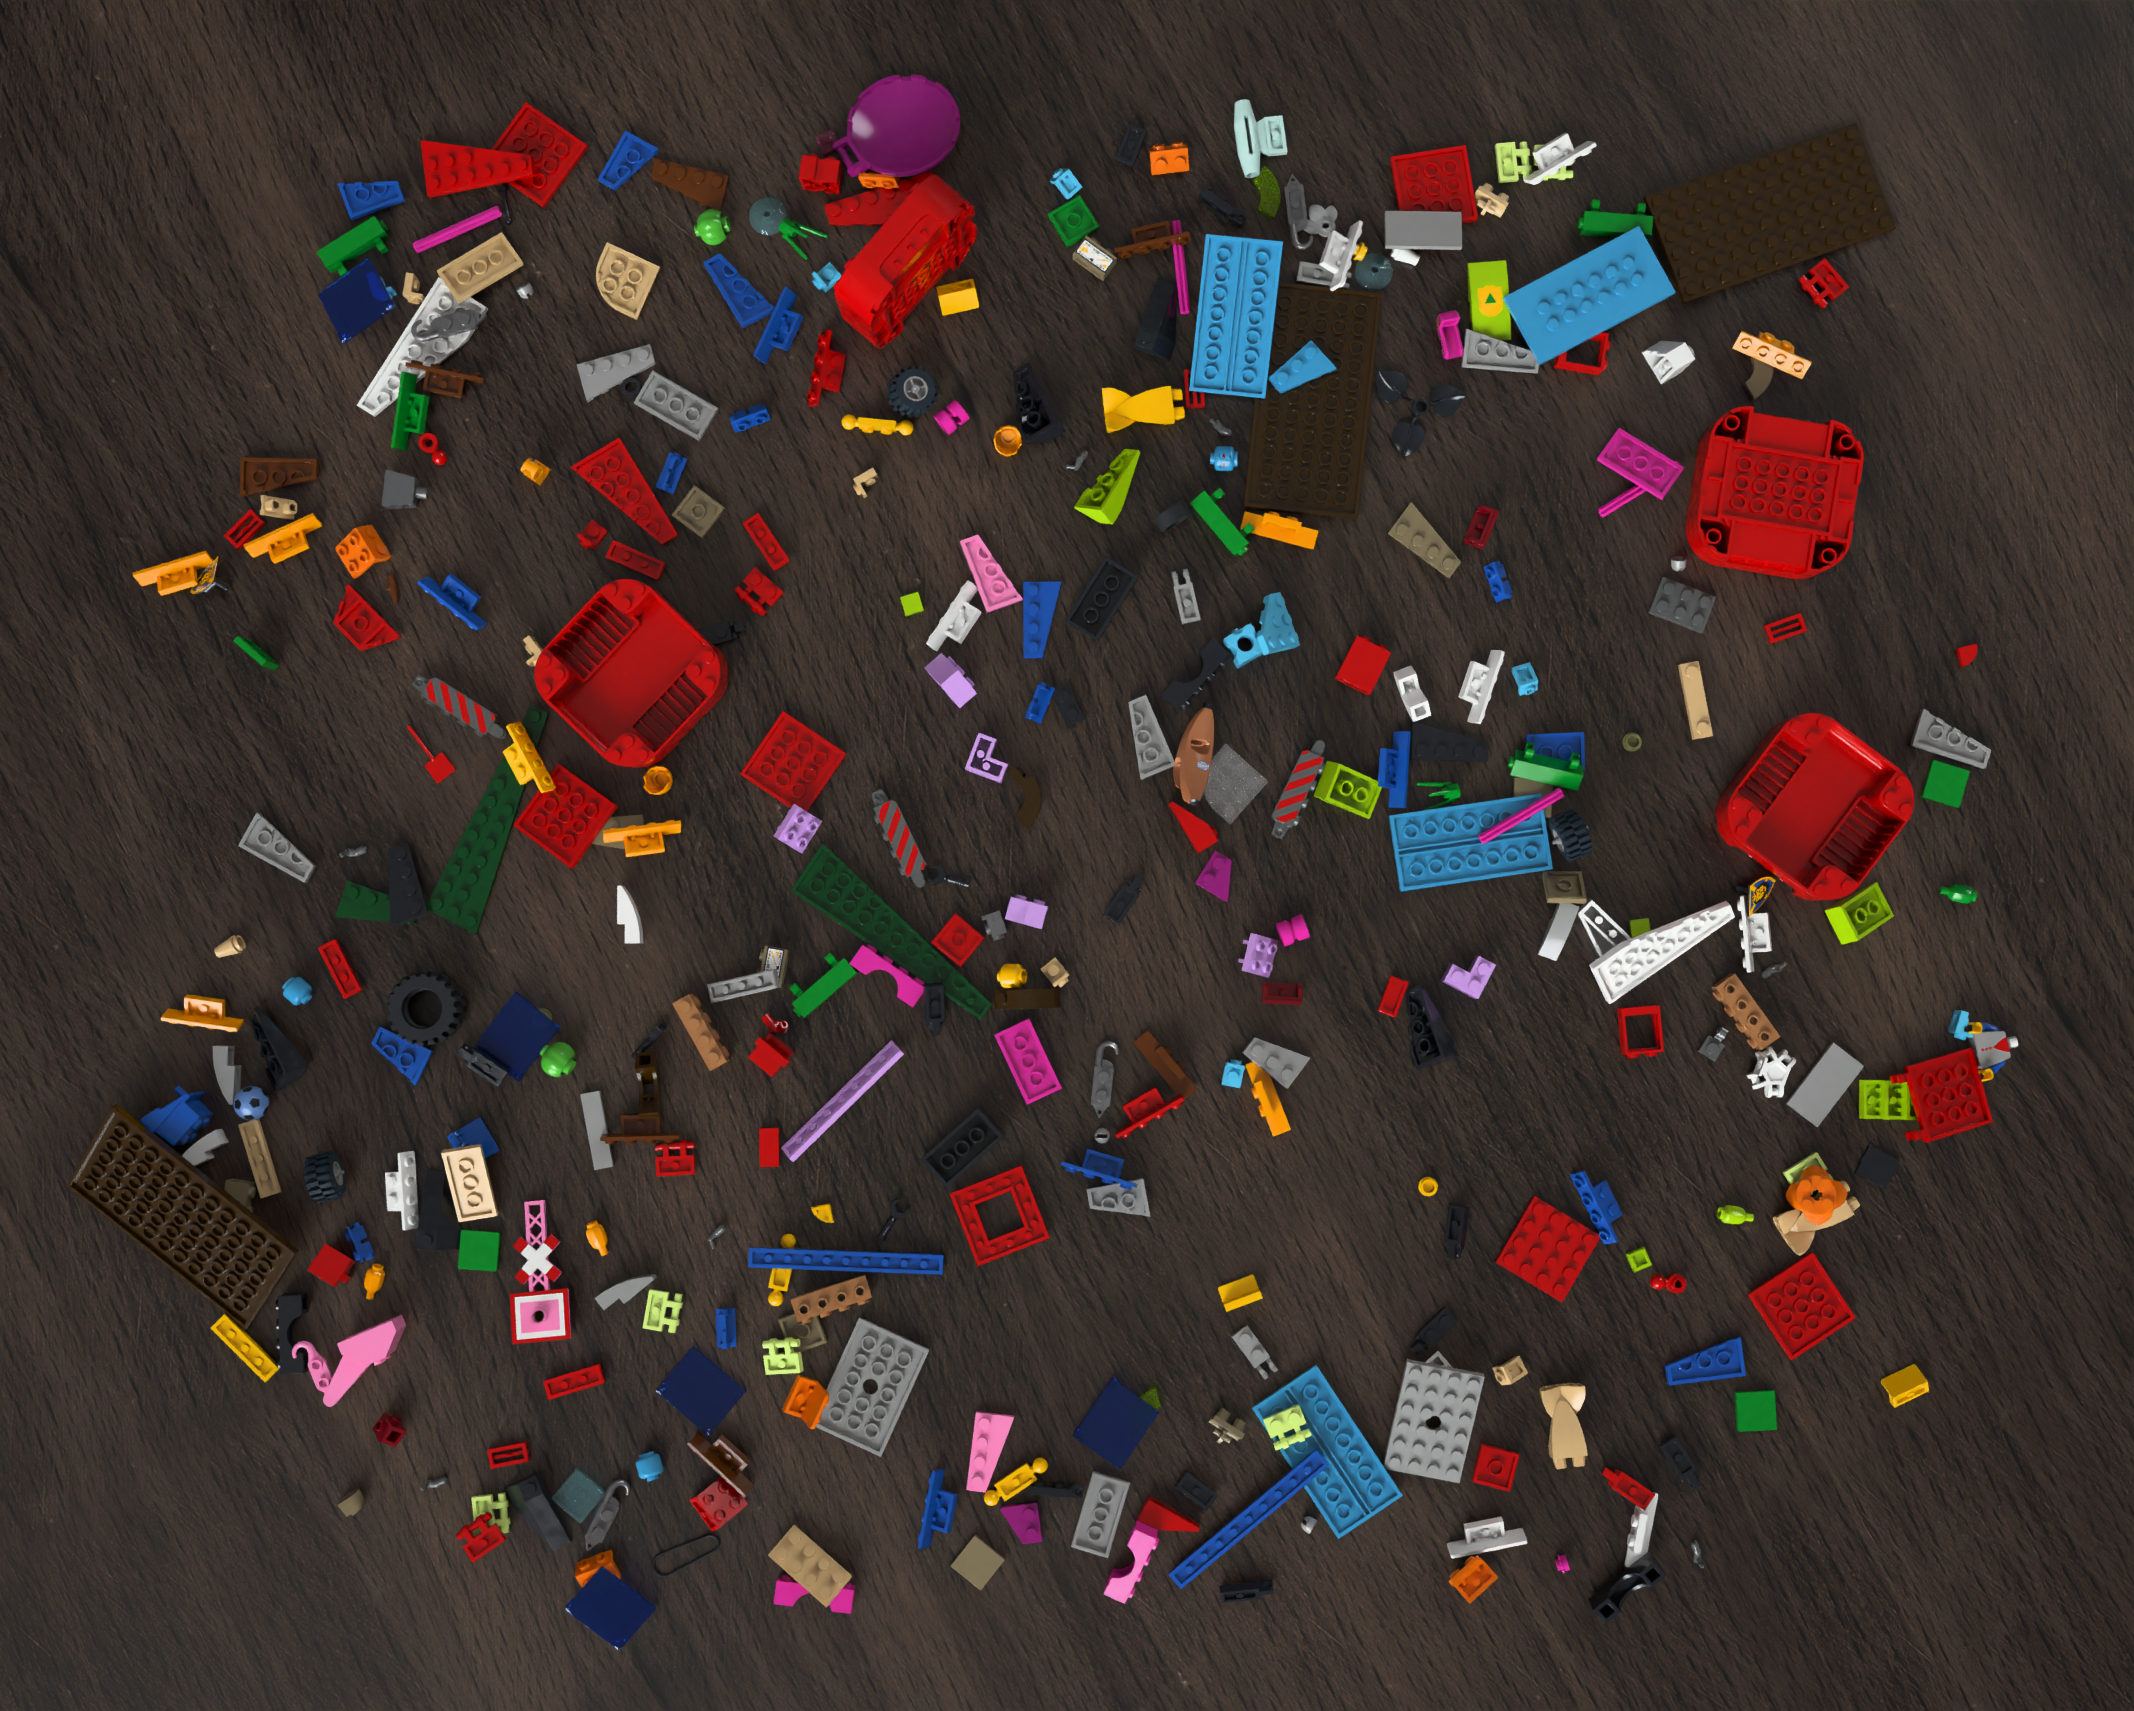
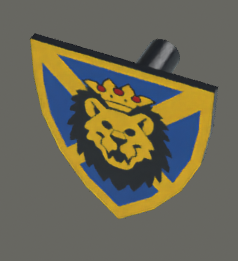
[190,556,230,595]
[1736,876,1776,917]

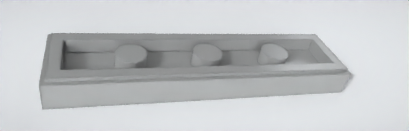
[707,968,780,1003]
[580,1091,614,1170]

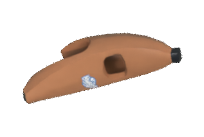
[1173,703,1215,806]

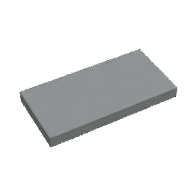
[1384,211,1462,250]
[634,370,719,442]
[1785,1042,1864,1127]
[1071,1471,1130,1558]

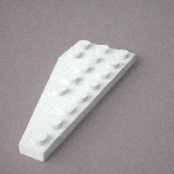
[357,277,488,417]
[1589,901,1735,1004]

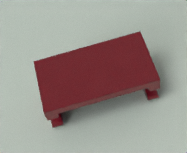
[1462,505,1500,550]
[1262,982,1302,1005]

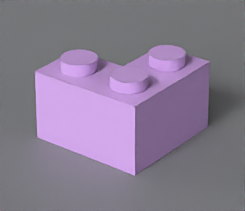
[925,653,977,708]
[965,733,1008,784]
[1005,894,1048,929]
[1440,956,1496,999]

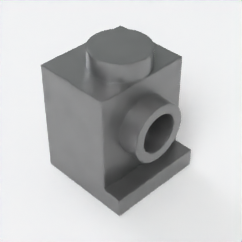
[981,910,1007,941]

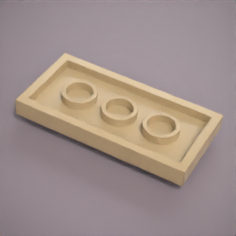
[437,232,524,304]
[441,1144,498,1222]
[768,1525,853,1608]

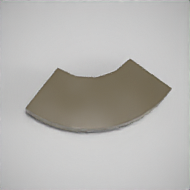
[1744,357,1774,400]

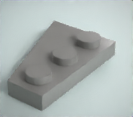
[1242,1037,1310,1088]
[1086,1178,1150,1217]

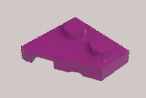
[1195,850,1232,902]
[1000,1501,1042,1544]

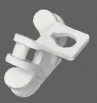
[1747,1046,1796,1098]

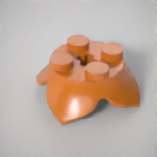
[1786,1165,1848,1225]

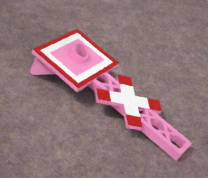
[510,1200,571,1344]

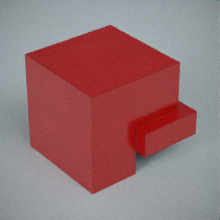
[748,1032,795,1077]
[307,1243,356,1287]

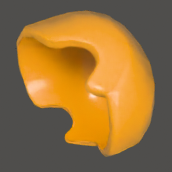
[993,425,1022,456]
[643,766,673,795]

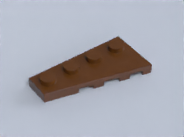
[651,158,730,212]
[239,457,319,496]

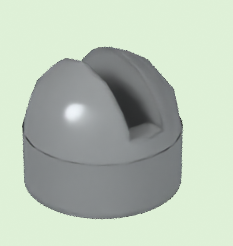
[516,282,533,299]
[1671,556,1687,571]
[1094,1128,1110,1143]
[1301,1516,1317,1534]

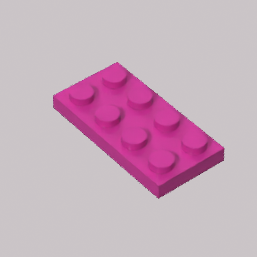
[1597,428,1684,500]
[994,1019,1062,1105]

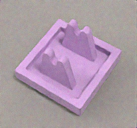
[774,804,822,853]
[1238,933,1278,978]

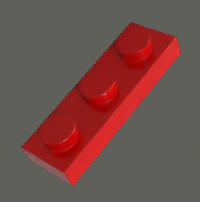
[742,513,790,571]
[605,540,666,581]
[318,939,363,999]
[543,1363,605,1400]

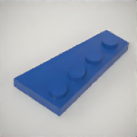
[703,253,775,329]
[1023,582,1062,659]
[1665,1336,1746,1385]

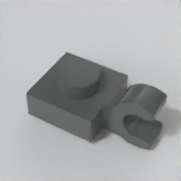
[1697,1026,1728,1061]

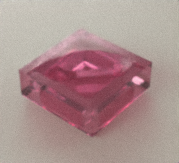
[815,129,837,155]

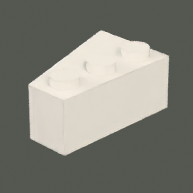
[1642,341,1695,384]
[1577,898,1631,957]

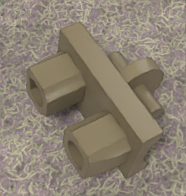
[1208,1408,1246,1444]

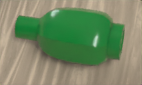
[1939,884,1977,904]

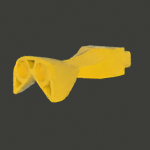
[1102,386,1185,433]

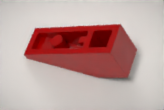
[1168,801,1219,853]
[1137,1495,1200,1532]

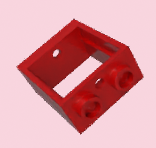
[1554,332,1611,375]
[1617,1005,1664,1058]

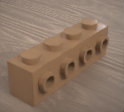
[1712,973,1781,1050]
[672,994,730,1071]
[790,1274,872,1324]

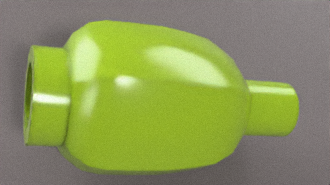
[1717,1205,1754,1224]

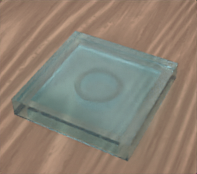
[551,1468,606,1524]

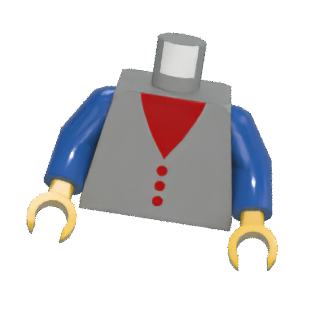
[1968,1022,2018,1081]

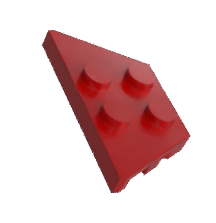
[333,584,401,651]

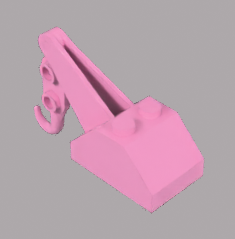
[292,1314,406,1407]

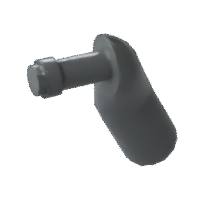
[1209,418,1232,437]
[1066,450,1088,471]
[340,846,367,857]
[1761,962,1787,978]
[707,1224,726,1249]
[420,1476,447,1491]
[1691,1540,1704,1569]

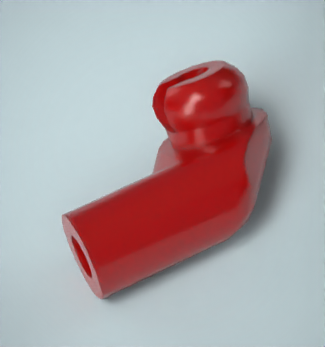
[761,1013,789,1033]

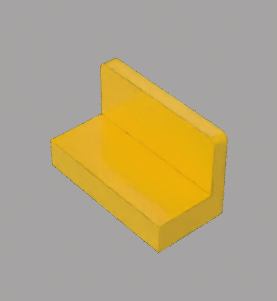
[936,279,979,316]
[1218,1274,1263,1312]
[1881,1364,1929,1408]

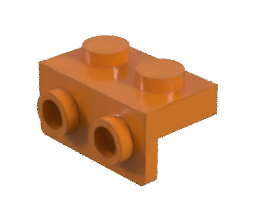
[1148,142,1189,175]
[858,169,901,189]
[575,1550,621,1592]

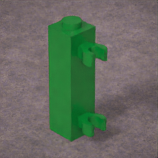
[1577,199,1653,240]
[316,216,389,279]
[1190,488,1255,556]
[1507,742,1583,791]
[789,953,858,1018]

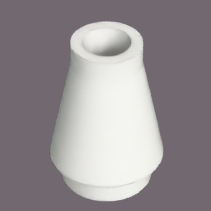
[1390,249,1420,266]

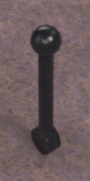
[499,186,513,225]

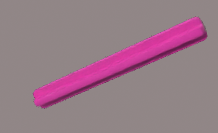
[413,206,502,253]
[1170,220,1190,314]
[1598,460,1681,517]
[1478,788,1564,844]

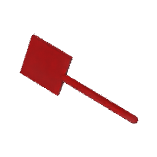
[407,725,456,784]

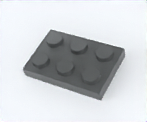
[1648,577,1716,633]

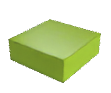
[900,592,924,616]
[1628,918,1650,938]
[1626,1246,1652,1272]

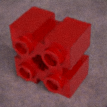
[799,154,844,195]

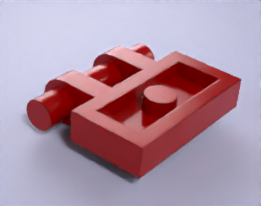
[1798,258,1849,309]
[734,567,784,616]
[655,1140,696,1177]
[455,1511,507,1562]

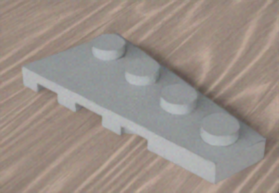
[1461,329,1539,374]
[576,344,656,402]
[1128,695,1174,780]
[1910,708,1991,769]
[238,812,316,883]

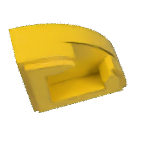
[811,1203,834,1223]

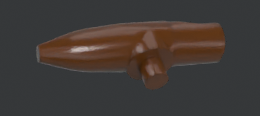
[386,574,398,604]

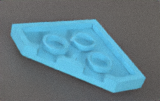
[1257,592,1300,655]

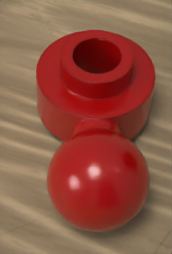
[418,433,447,465]
[1650,1273,1686,1294]

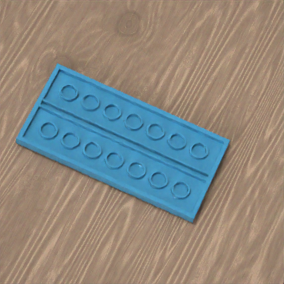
[1503,226,1676,365]
[1189,234,1283,398]
[1388,793,1553,892]
[1252,1364,1403,1539]

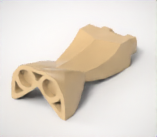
[1773,1181,1860,1256]
[1539,1383,1588,1469]

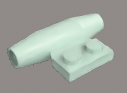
[1234,99,1288,178]

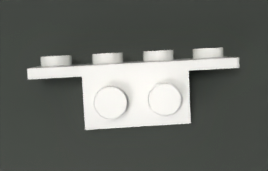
[1524,133,1597,185]
[1319,220,1363,291]
[926,580,982,651]
[1458,650,1505,724]
[1737,895,1772,972]
[385,1151,419,1230]
[1624,1492,1658,1567]
[1447,1517,1527,1559]

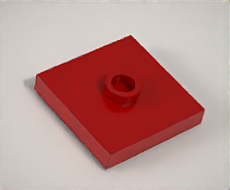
[931,913,985,967]
[1471,1443,1520,1492]

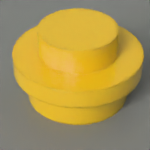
[1352,242,1368,261]
[1418,1177,1438,1196]

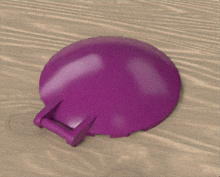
[832,74,960,177]

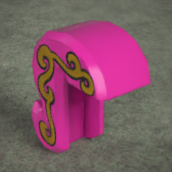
[1436,310,1463,360]

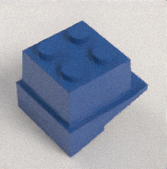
[139,1086,213,1146]

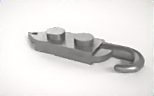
[1284,174,1313,250]
[411,309,487,342]
[1091,1041,1119,1118]
[583,1479,630,1551]

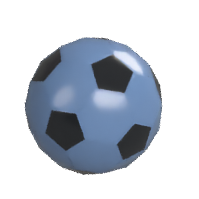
[233,1086,270,1120]

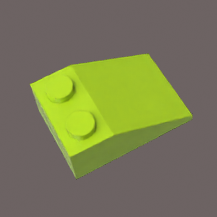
[1313,761,1382,819]
[1824,882,1894,944]

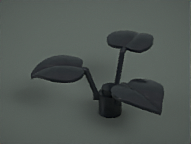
[1376,370,1465,456]

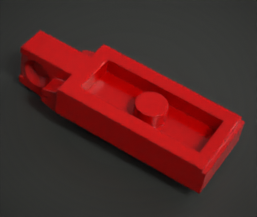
[1602,1467,1655,1511]

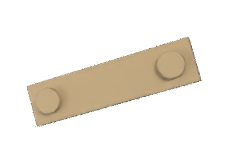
[1678,661,1713,740]
[238,1119,281,1198]

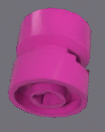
[934,399,970,435]
[1276,914,1310,947]

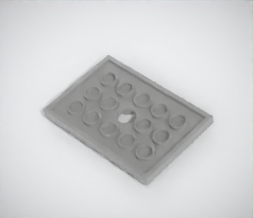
[815,1317,930,1457]
[1383,1359,1485,1483]

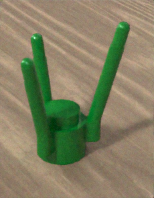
[779,218,828,260]
[1416,781,1461,811]

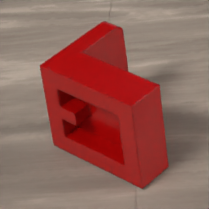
[576,520,608,550]

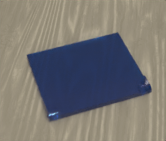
[318,258,396,344]
[475,992,560,1081]
[656,1346,746,1436]
[1073,1378,1159,1470]
[564,1566,656,1651]

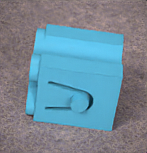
[1222,623,1263,669]

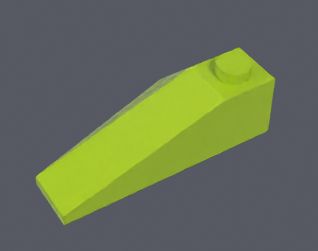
[1074,449,1140,525]

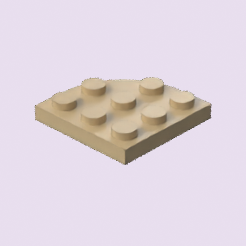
[596,242,660,320]

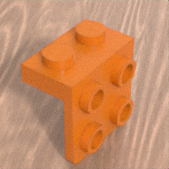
[335,524,392,579]
[782,1374,829,1429]
[1449,1555,1499,1604]

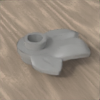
[1304,204,1338,237]

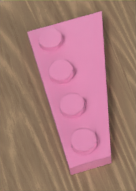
[960,535,1023,613]
[966,1411,1014,1493]

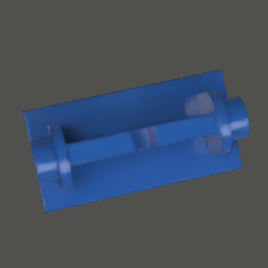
[729,403,771,433]
[656,452,688,494]
[1484,561,1513,603]
[1025,682,1055,724]
[344,1222,374,1264]
[716,1308,737,1349]

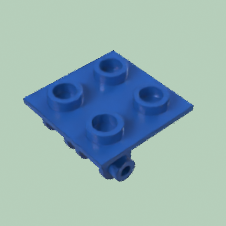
[447,1117,499,1159]

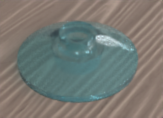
[749,197,787,235]
[1355,253,1393,291]

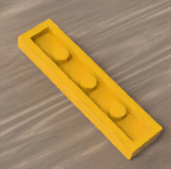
[211,1314,279,1382]

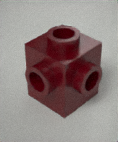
[372,1413,407,1447]

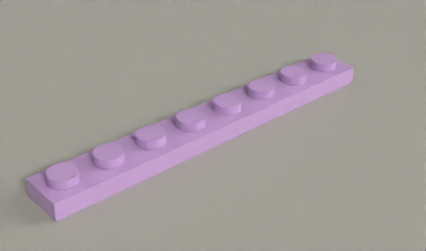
[781,1040,904,1162]

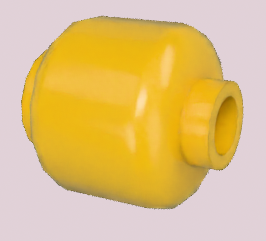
[997,964,1027,989]

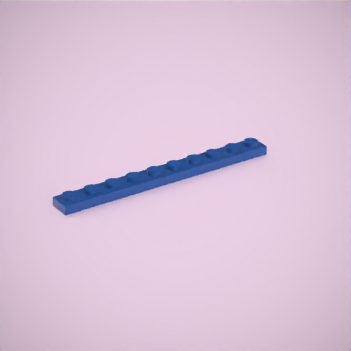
[748,1247,944,1275]
[1168,1449,1329,1589]

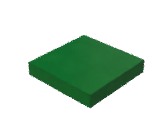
[1048,195,1100,248]
[233,636,279,671]
[1920,760,1970,808]
[458,1229,501,1271]
[1734,1390,1777,1432]

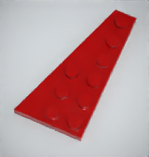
[421,140,536,198]
[824,171,933,226]
[571,438,679,545]

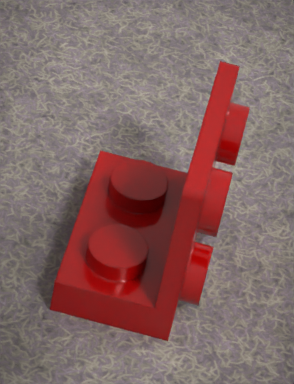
[689,1477,748,1531]

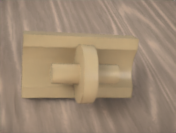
[1474,183,1509,218]
[260,495,297,520]

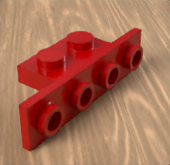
[807,330,846,407]
[1115,1086,1184,1139]

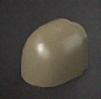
[338,1488,364,1517]

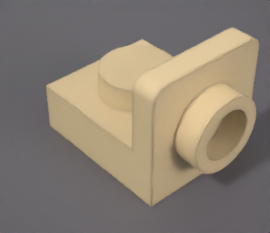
[403,272,425,304]
[853,468,878,498]
[523,635,543,667]
[1041,957,1069,987]
[1493,1356,1528,1385]

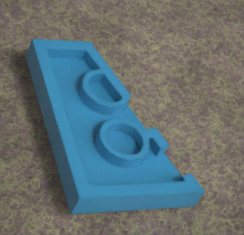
[1268,340,1337,394]

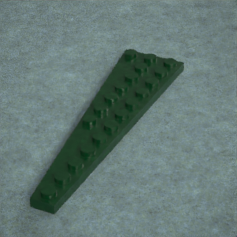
[426,704,550,934]
[791,843,992,1020]

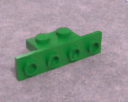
[391,371,430,450]

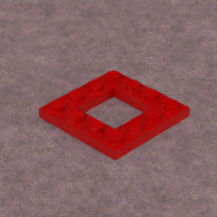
[950,1165,1050,1266]

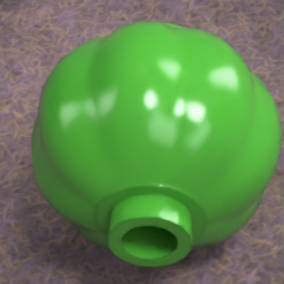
[694,209,731,245]
[540,1042,577,1077]

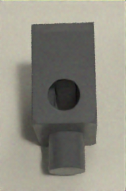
[382,470,429,509]

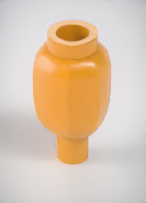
[586,1220,608,1256]
[364,1264,385,1300]

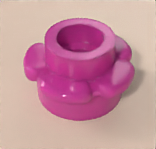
[1555,1554,1570,1574]

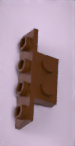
[1115,221,1192,258]
[405,360,485,399]
[1133,1030,1197,1100]
[600,1113,680,1144]
[687,1432,754,1497]

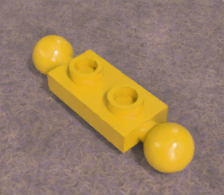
[842,414,914,435]
[768,1234,796,1306]
[984,1458,1048,1506]

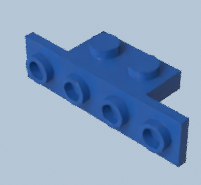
[753,287,804,364]
[417,574,488,631]
[1378,731,1411,808]
[1061,1149,1138,1190]
[1570,1171,1623,1245]
[918,1469,958,1549]

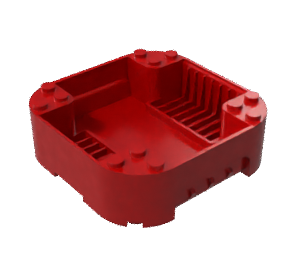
[833,174,977,349]
[1685,406,1864,579]
[534,579,729,768]
[1715,713,1915,901]

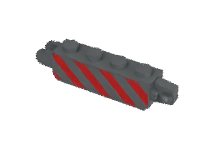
[412,675,508,740]
[1271,740,1326,839]
[871,789,927,888]

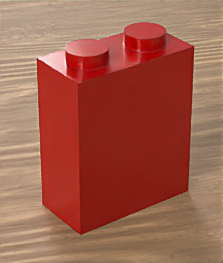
[1334,635,1391,696]

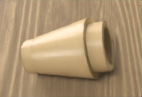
[214,935,246,958]

